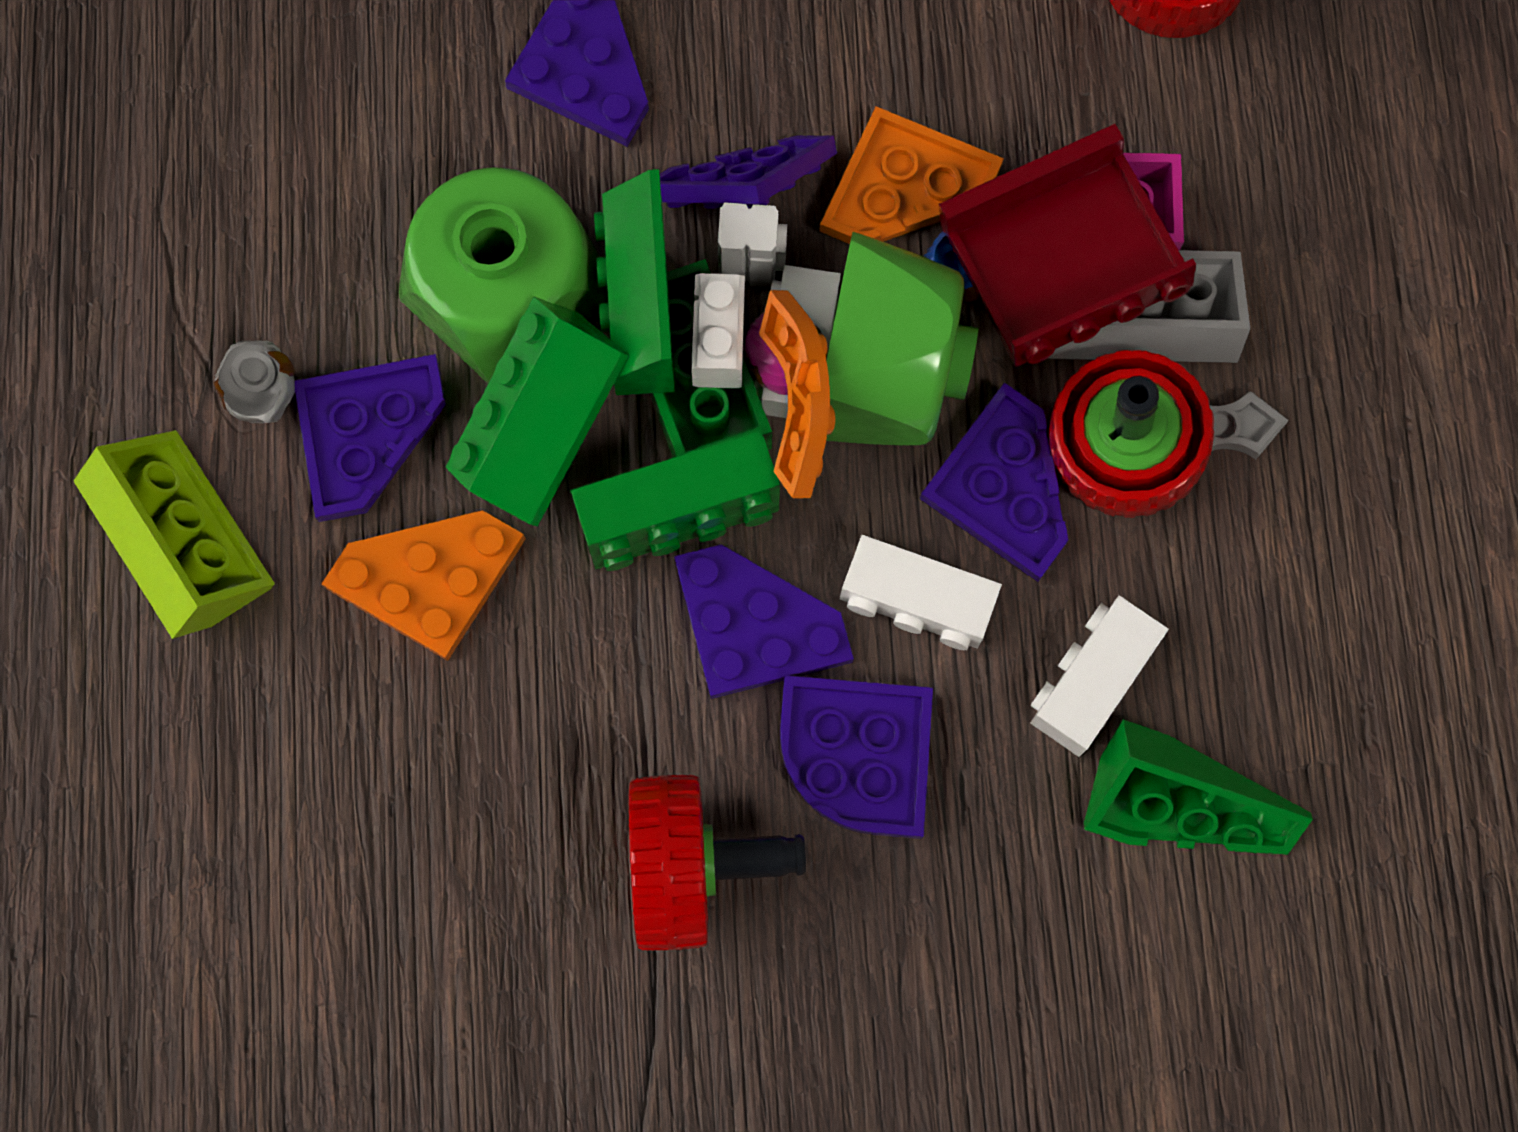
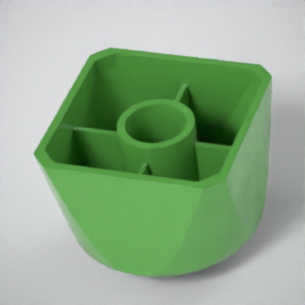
[399,167,608,384]
[826,232,978,445]

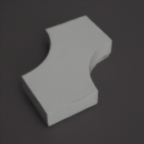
[1209,391,1289,460]

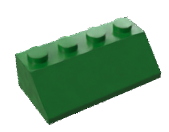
[594,169,675,396]
[446,297,629,527]

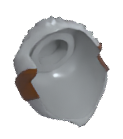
[214,340,295,423]

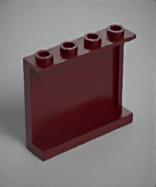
[939,124,1196,367]

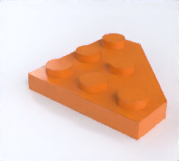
[819,106,1004,244]
[322,510,526,661]

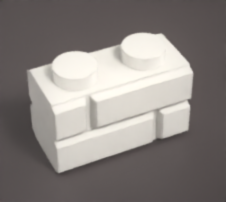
[718,203,788,287]
[692,273,745,388]

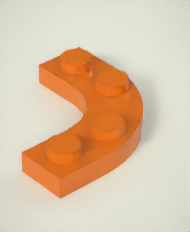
[759,290,835,498]

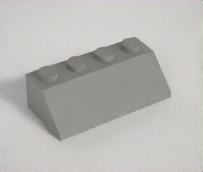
[1048,250,1250,363]

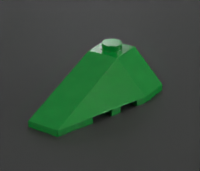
[1084,719,1313,855]

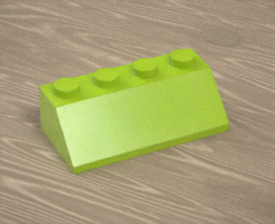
[74,430,275,639]

